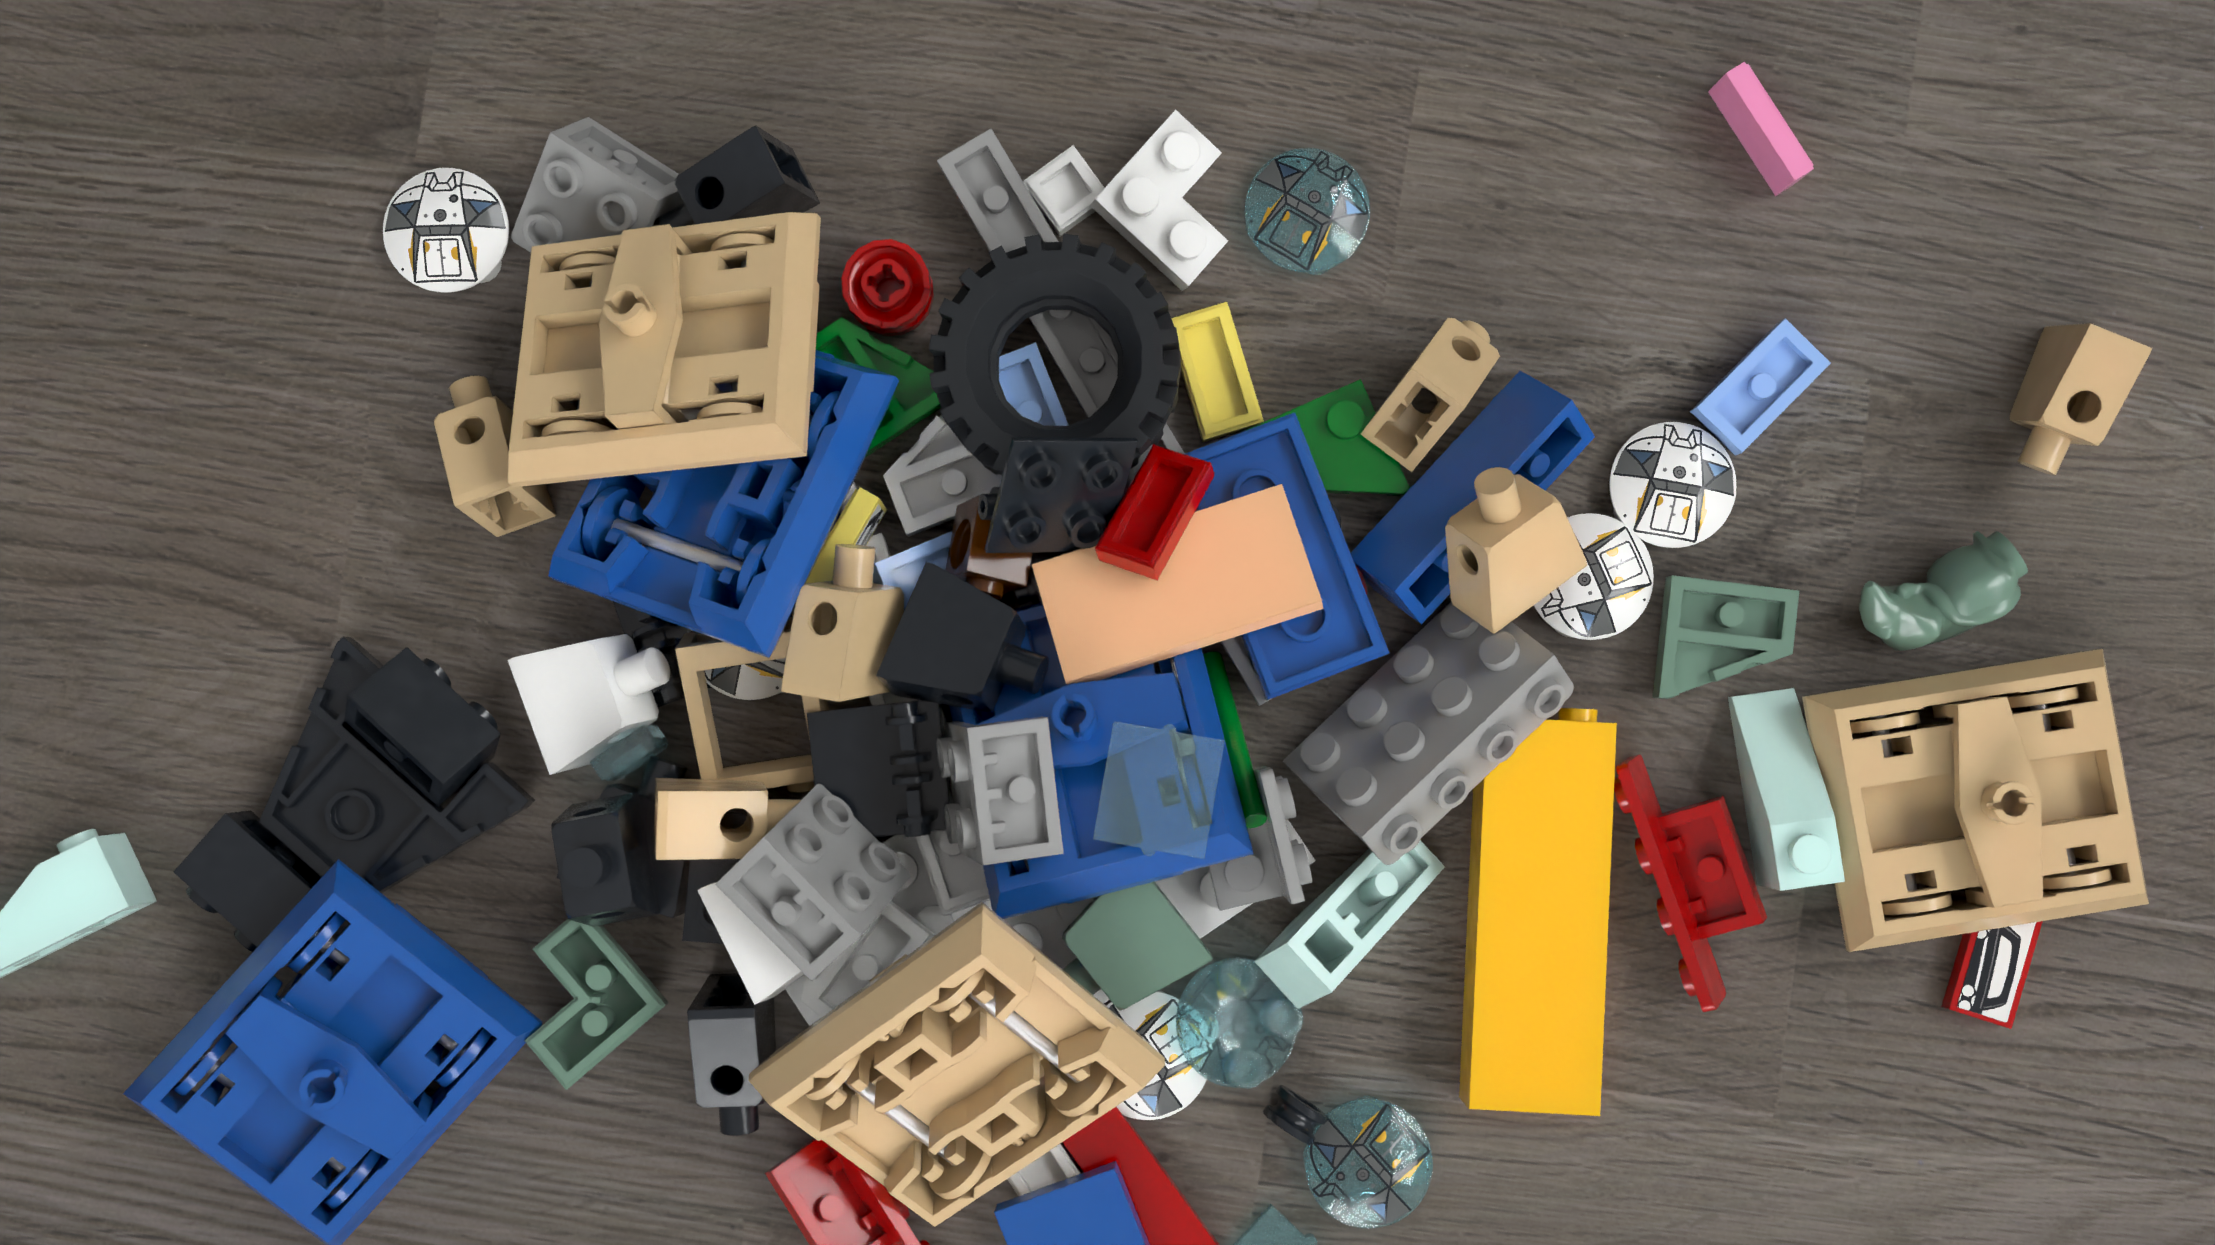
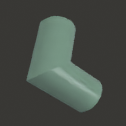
[525,919,668,1090]

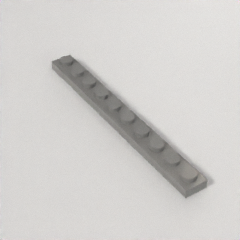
[937,129,1271,706]

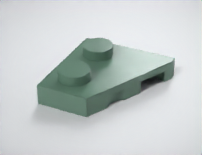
[1653,575,1799,699]

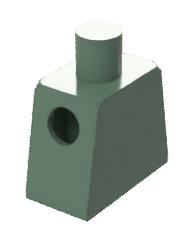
[1062,882,1213,1011]

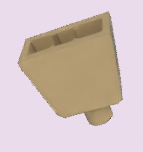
[1361,318,1500,472]
[2010,323,2152,476]
[434,376,556,537]
[1445,467,1587,634]
[781,544,904,702]
[654,778,801,860]

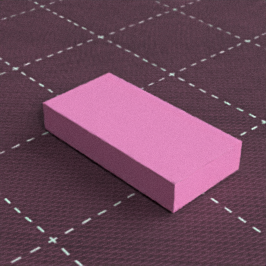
[1708,61,1814,196]

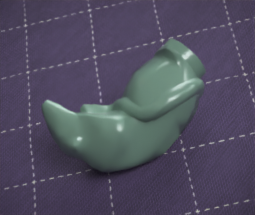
[1859,531,2028,651]

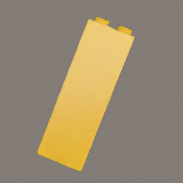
[1459,708,1617,1116]

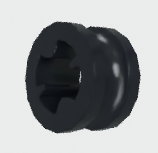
[1263,1085,1329,1145]

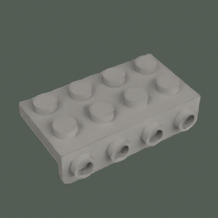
[1283,602,1574,865]

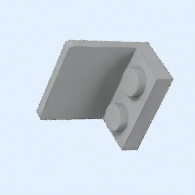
[511,117,684,253]
[936,716,1064,865]
[1198,765,1312,911]
[715,784,910,981]

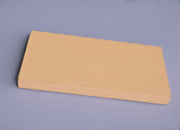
[1032,484,1323,685]

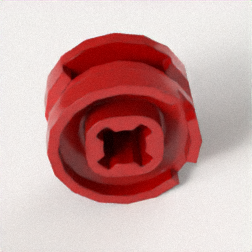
[841,239,934,336]

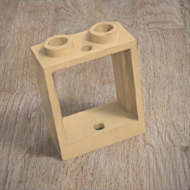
[675,617,829,792]

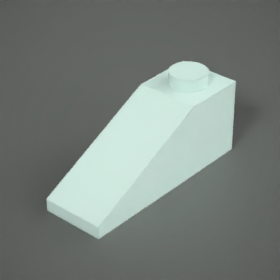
[1728,688,1845,891]
[0,829,157,978]
[1254,840,1445,1009]

